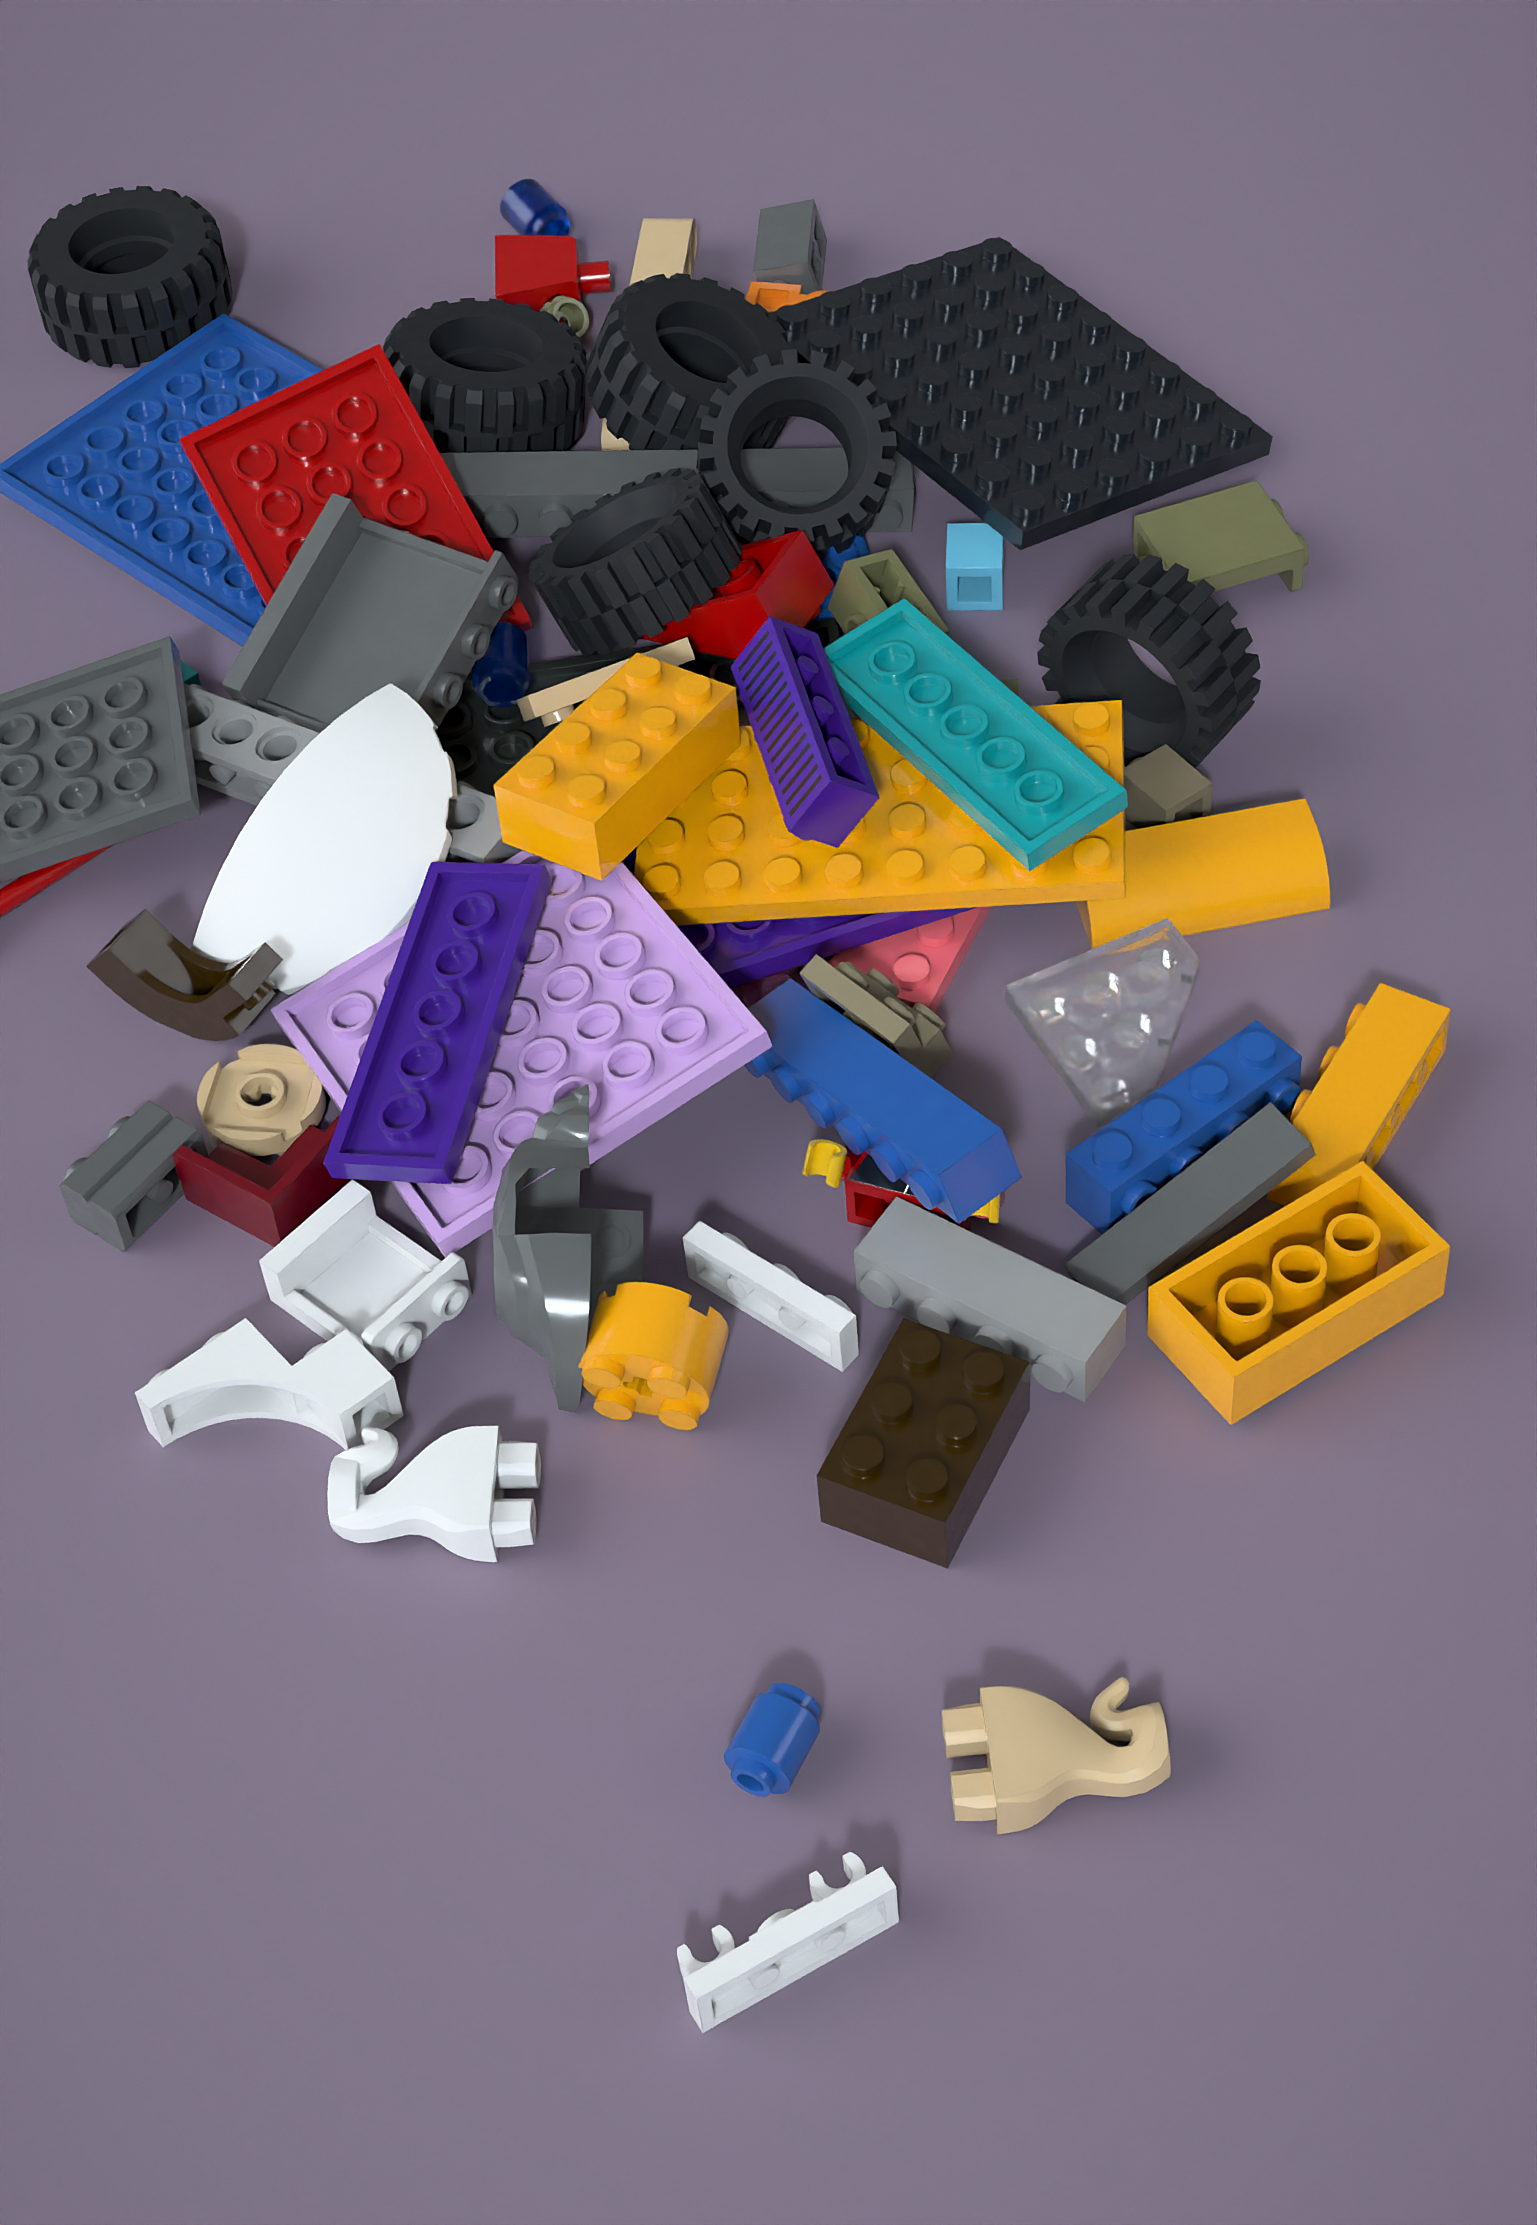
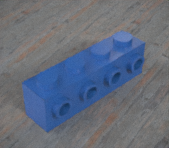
[1066,1020,1302,1234]

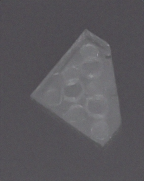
[1005,918,1199,1128]

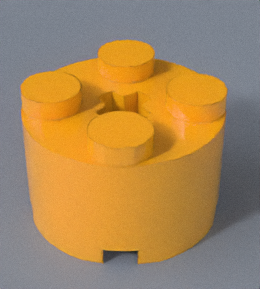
[578,1282,729,1430]

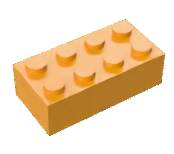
[494,653,741,881]
[1147,1160,1451,1425]

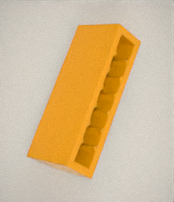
[1075,798,1330,952]

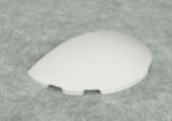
[191,683,457,995]

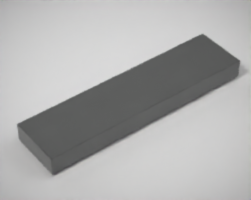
[1064,1102,1316,1305]

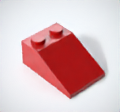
[639,530,835,660]

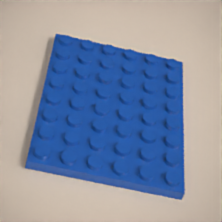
[0,313,323,647]

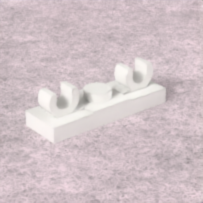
[677,1852,899,2033]

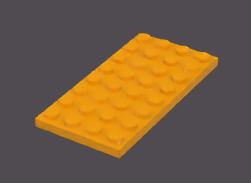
[634,700,1126,925]

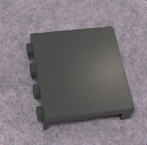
[222,493,521,733]

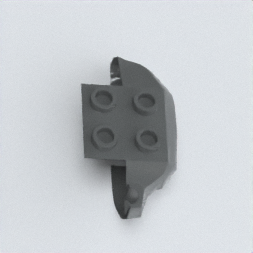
[493,1084,643,1413]

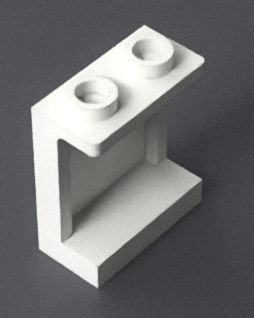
[259,1179,472,1372]

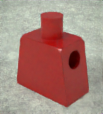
[495,235,611,323]

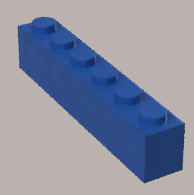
[744,978,1022,1224]

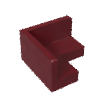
[172,1115,351,1247]

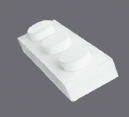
[683,1221,859,1372]

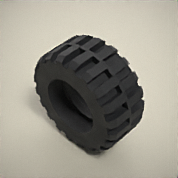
[27,186,233,368]
[585,273,799,451]
[383,298,587,453]

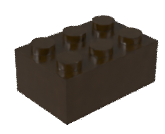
[817,1318,1030,1569]

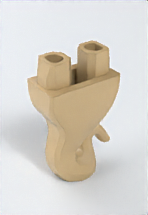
[941,1677,1171,1835]

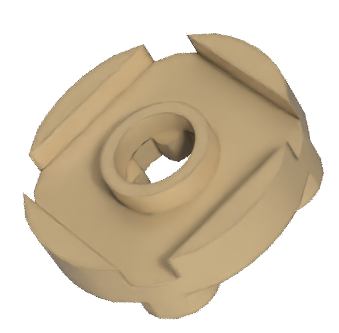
[197,1044,326,1156]

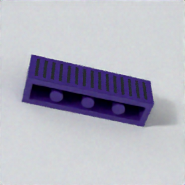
[731,616,879,848]

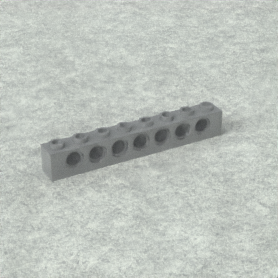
[183,683,522,863]

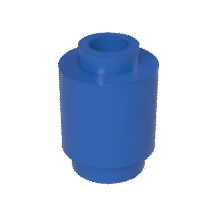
[724,1683,821,1797]

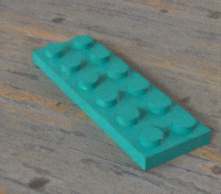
[823,598,1128,871]

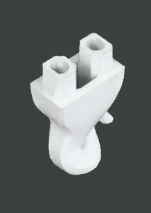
[327,1425,541,1562]

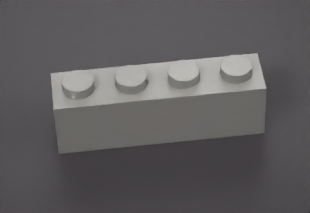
[854,1197,1127,1402]

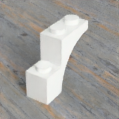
[135,1318,404,1450]

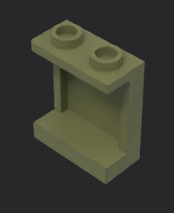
[1133,480,1309,592]

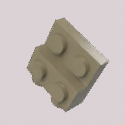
[800,954,953,1078]

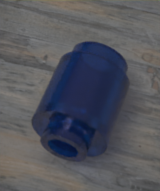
[500,179,570,236]
[472,622,530,708]

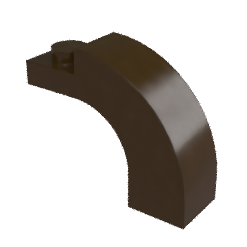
[86,909,283,1041]

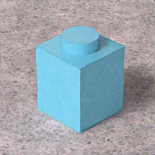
[946,523,1004,611]

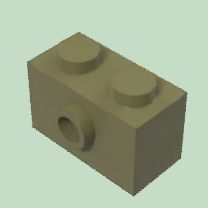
[827,549,950,636]

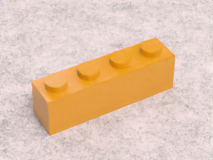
[1267,983,1451,1206]

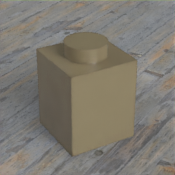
[1124,744,1212,829]

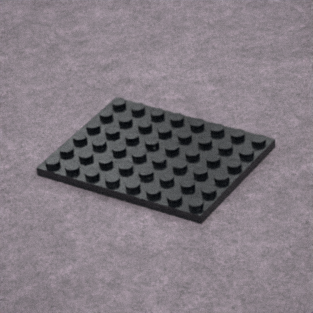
[768,237,1273,550]

